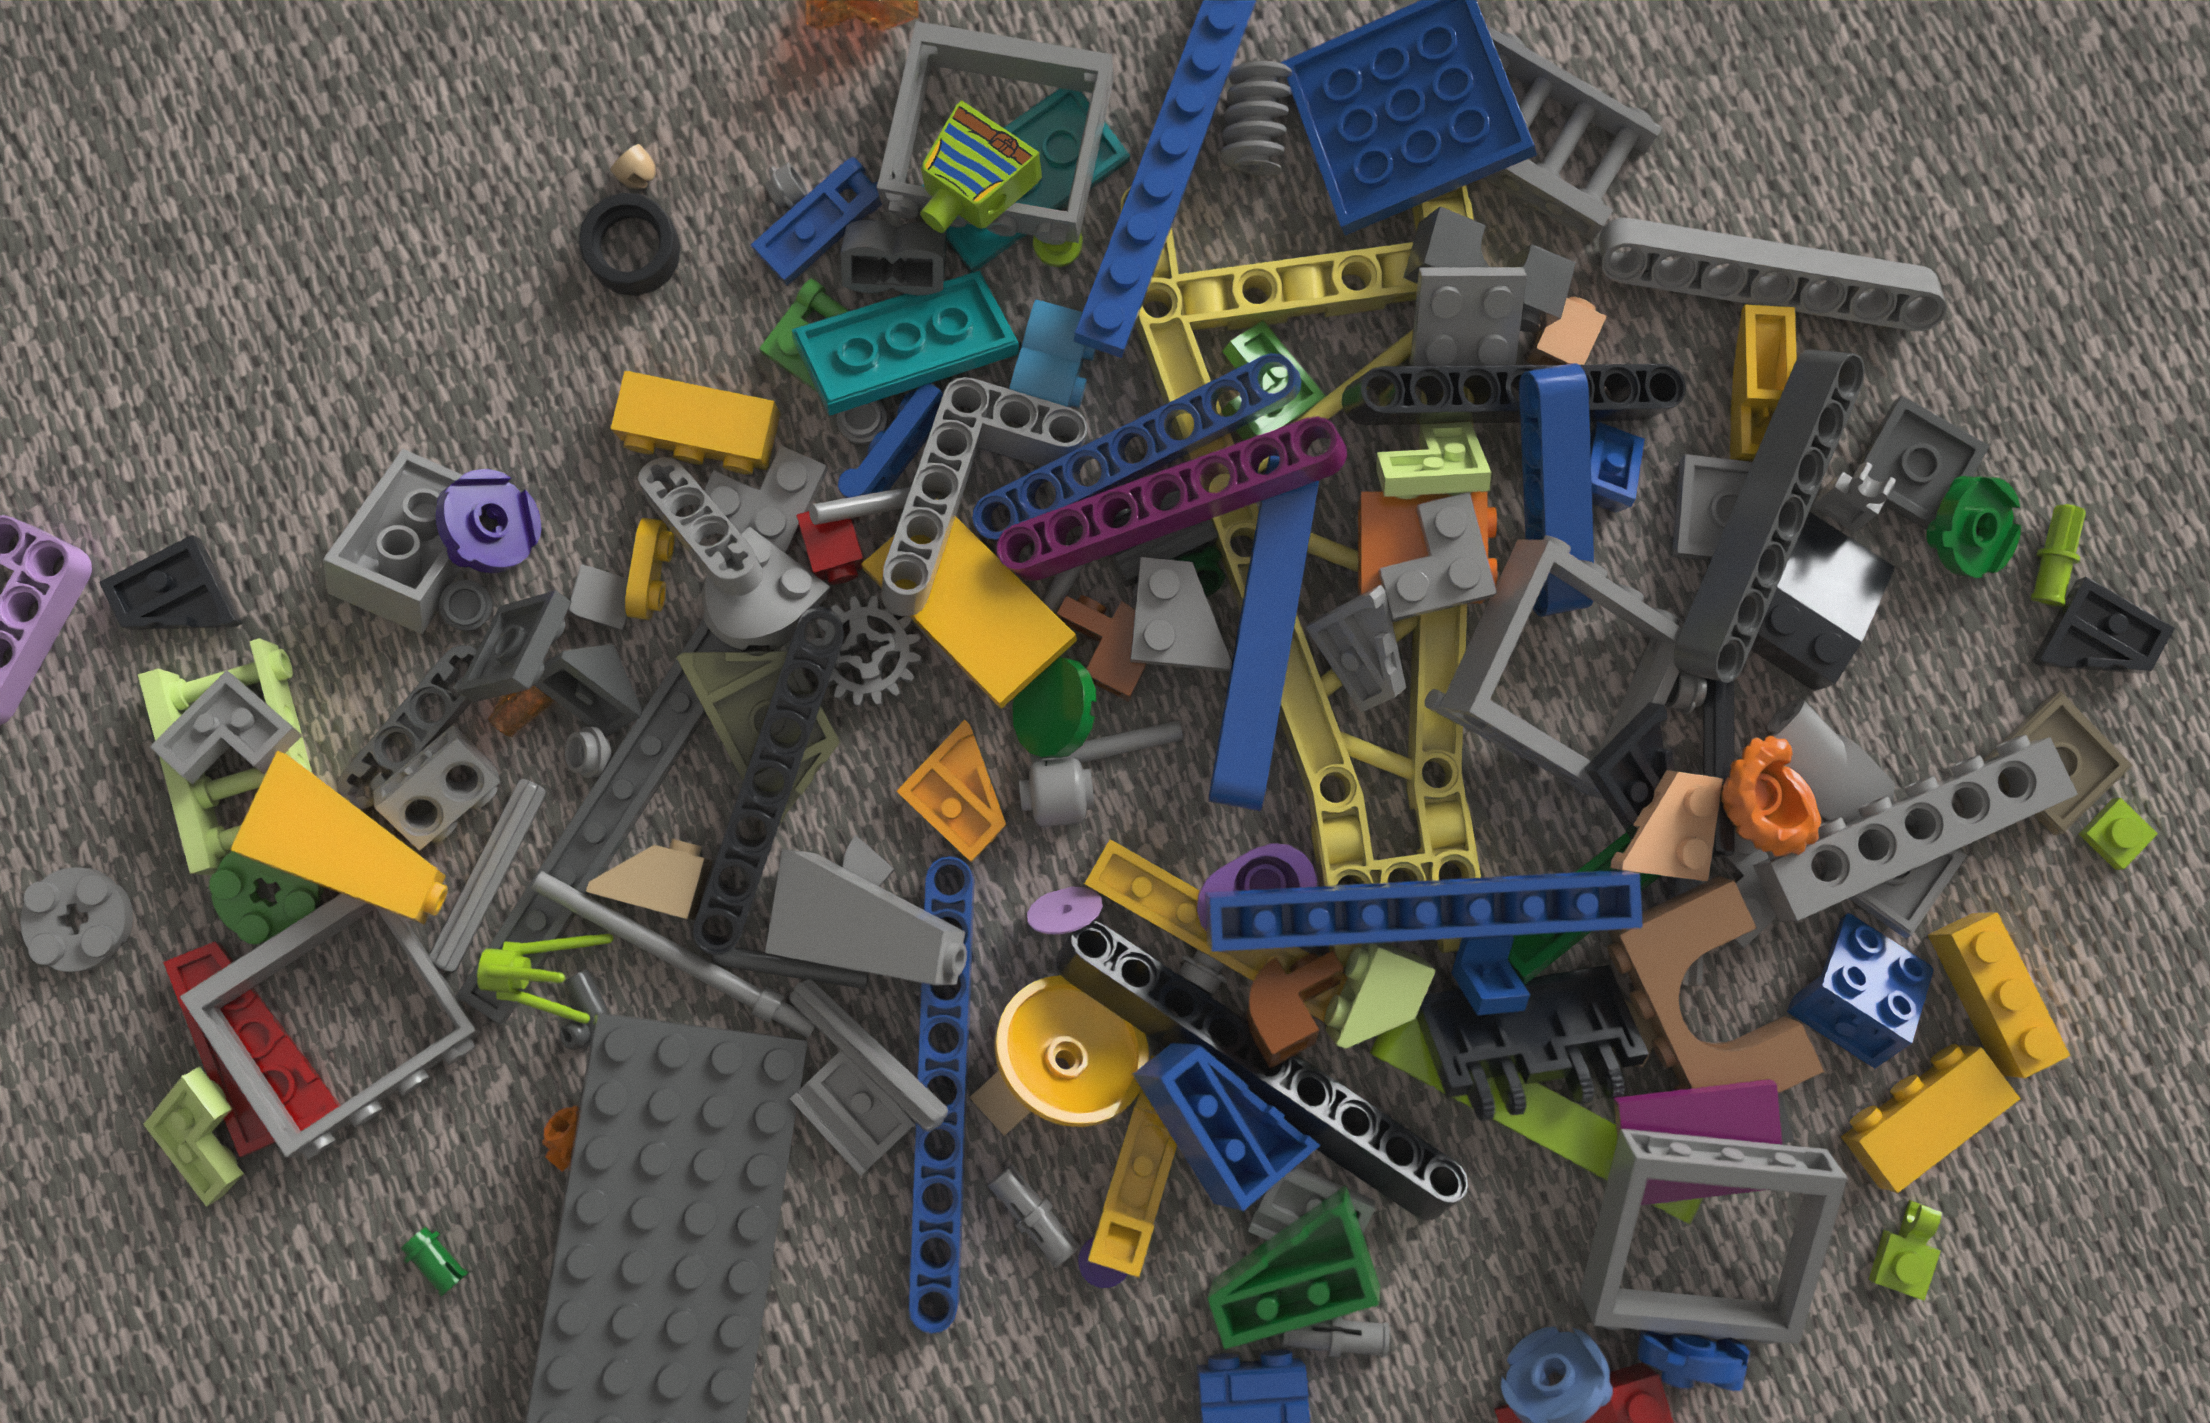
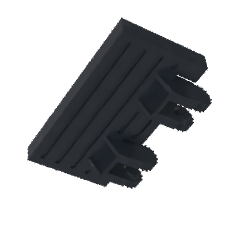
[1416,965,1649,1121]

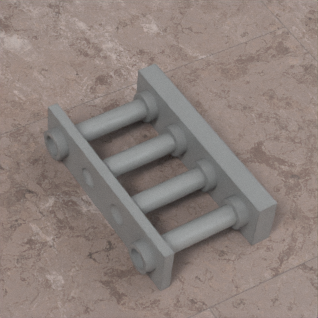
[1484,27,1663,242]

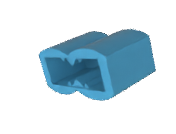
[1009,299,1096,408]

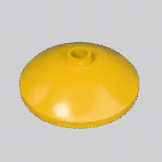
[994,975,1149,1127]

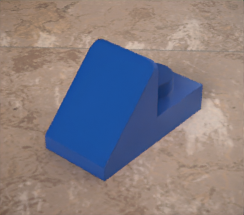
[1590,422,1645,512]

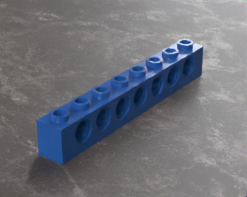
[1205,870,1643,952]

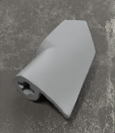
[1767,698,1895,823]

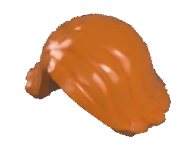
[1721,736,1821,856]

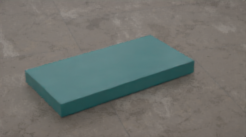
[921,88,1131,273]
[792,270,1019,416]

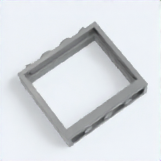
[877,21,1114,245]
[1440,535,1682,799]
[180,894,482,1160]
[1580,1129,1848,1344]

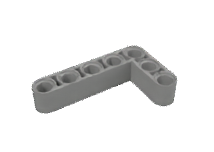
[881,377,1087,617]

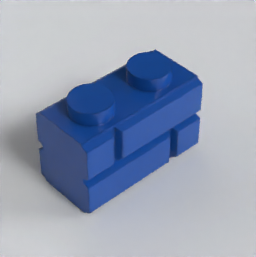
[1197,1350,1310,1423]

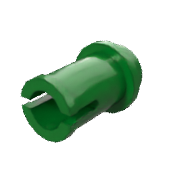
[400,1226,469,1297]

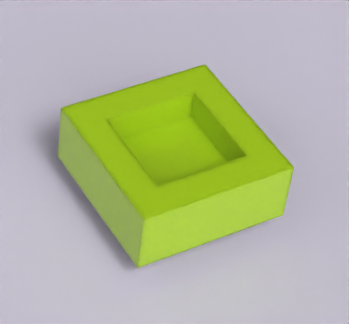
[2079,798,2158,870]

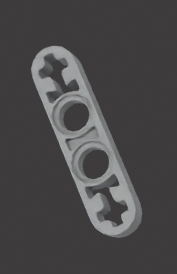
[638,457,763,596]

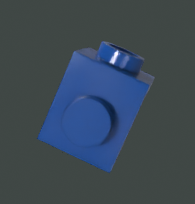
[1451,935,1530,1015]

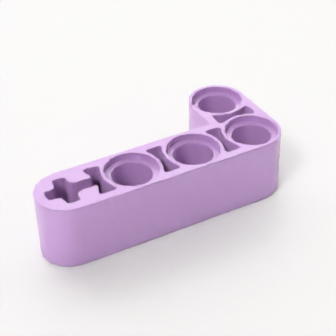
[0,515,92,725]

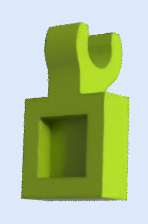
[1868,1200,1942,1301]

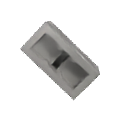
[373,724,500,851]

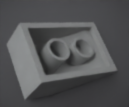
[323,449,487,634]

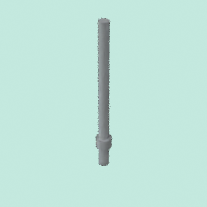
[531,871,815,1038]

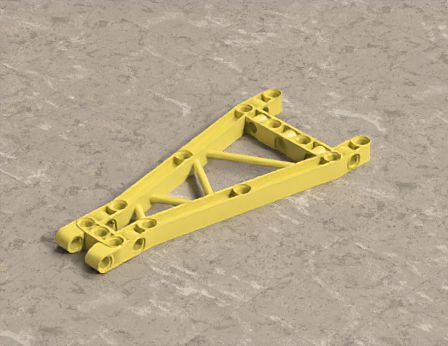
[1120,185,1481,968]

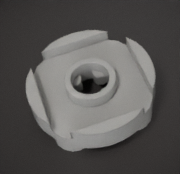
[20,867,133,972]

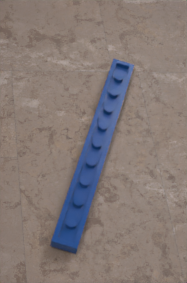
[1074,0,1257,358]

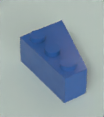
[1133,1043,1320,1211]

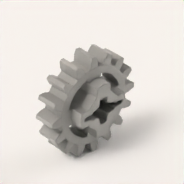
[811,595,923,708]

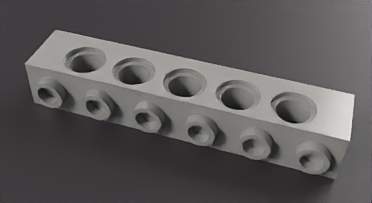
[1753,734,2078,922]

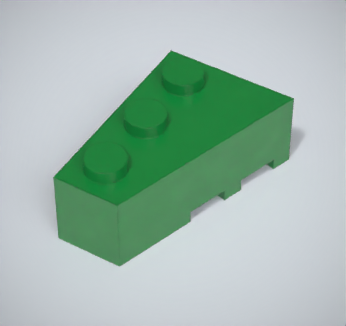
[1207,1185,1380,1350]

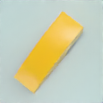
[1730,304,1797,462]

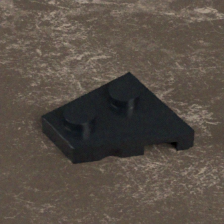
[2032,577,2175,674]

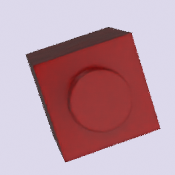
[796,511,865,585]

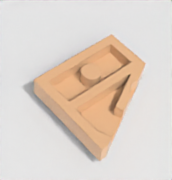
[1611,770,1723,881]

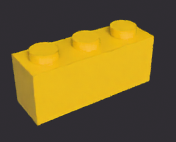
[611,370,781,475]
[1928,912,2071,1078]
[1841,1044,2021,1193]

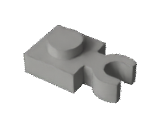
[1812,462,1896,533]

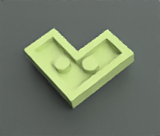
[1376,422,1491,499]
[143,1067,244,1207]

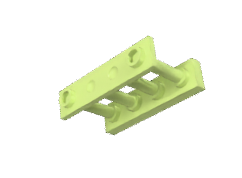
[138,638,312,875]

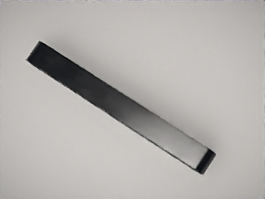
[1056,921,1468,1220]

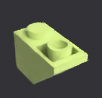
[1324,942,1436,1048]

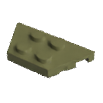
[676,650,840,826]

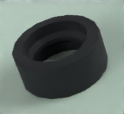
[579,193,681,296]

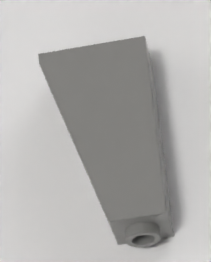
[765,849,967,985]

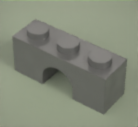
[1403,206,1576,333]

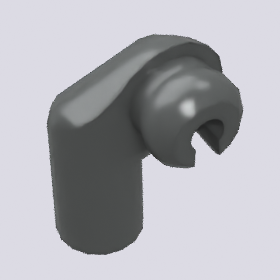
[560,970,607,1050]

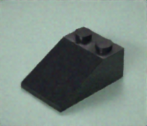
[1751,512,1895,692]

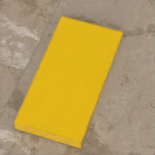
[861,498,1077,709]

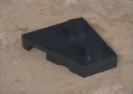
[99,535,243,630]
[1584,702,1675,840]

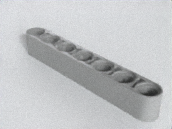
[1599,218,1947,331]

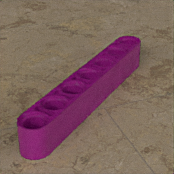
[997,416,1347,581]

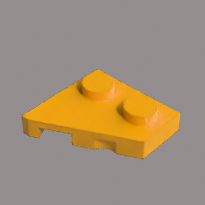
[896,719,1007,863]

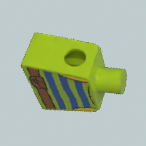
[920,100,1042,233]

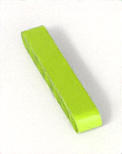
[1369,1018,1703,1225]

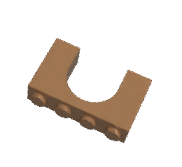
[1607,876,1825,1093]

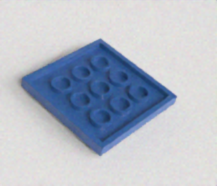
[1281,0,1537,236]

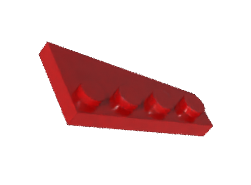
[163,941,341,1157]

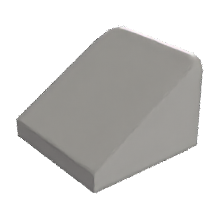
[567,564,628,631]

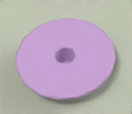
[1027,887,1103,934]

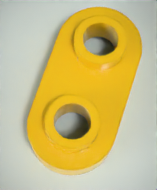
[625,517,675,620]

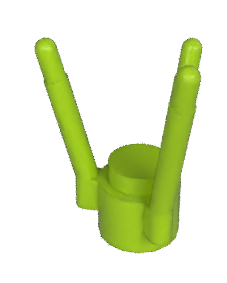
[477,933,614,1024]

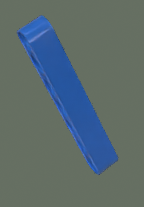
[972,353,1301,540]
[1208,456,1319,811]

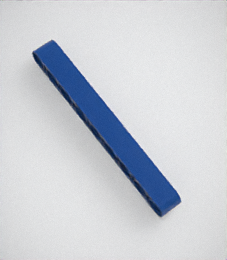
[909,856,975,1333]

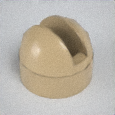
[610,144,656,190]

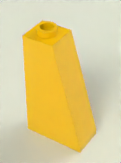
[230,751,448,925]

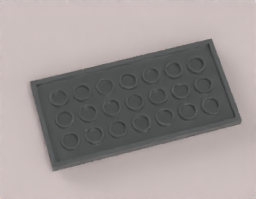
[524,1012,808,1423]

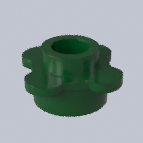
[1175,546,1225,597]

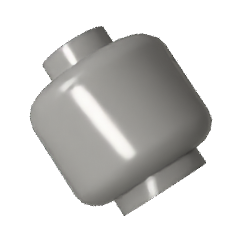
[1019,758,1094,827]

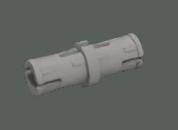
[988,1164,1080,1268]
[1280,1316,1390,1358]

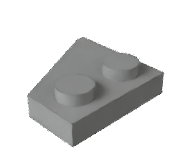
[1130,557,1232,672]
[1305,585,1406,713]

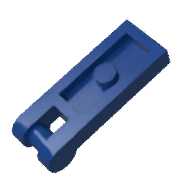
[751,157,882,286]
[838,383,943,498]

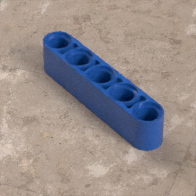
[1519,363,1594,617]

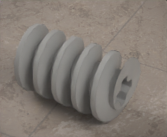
[1220,61,1293,176]

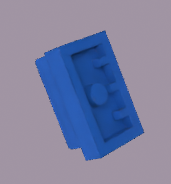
[1787,913,1934,1069]

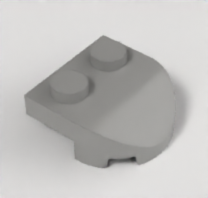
[700,526,830,650]

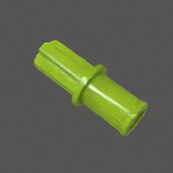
[2030,504,2086,606]

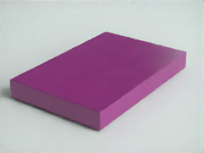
[1613,1079,1782,1206]

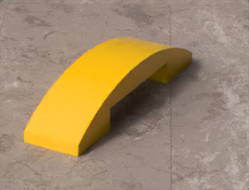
[1088,1055,1177,1277]

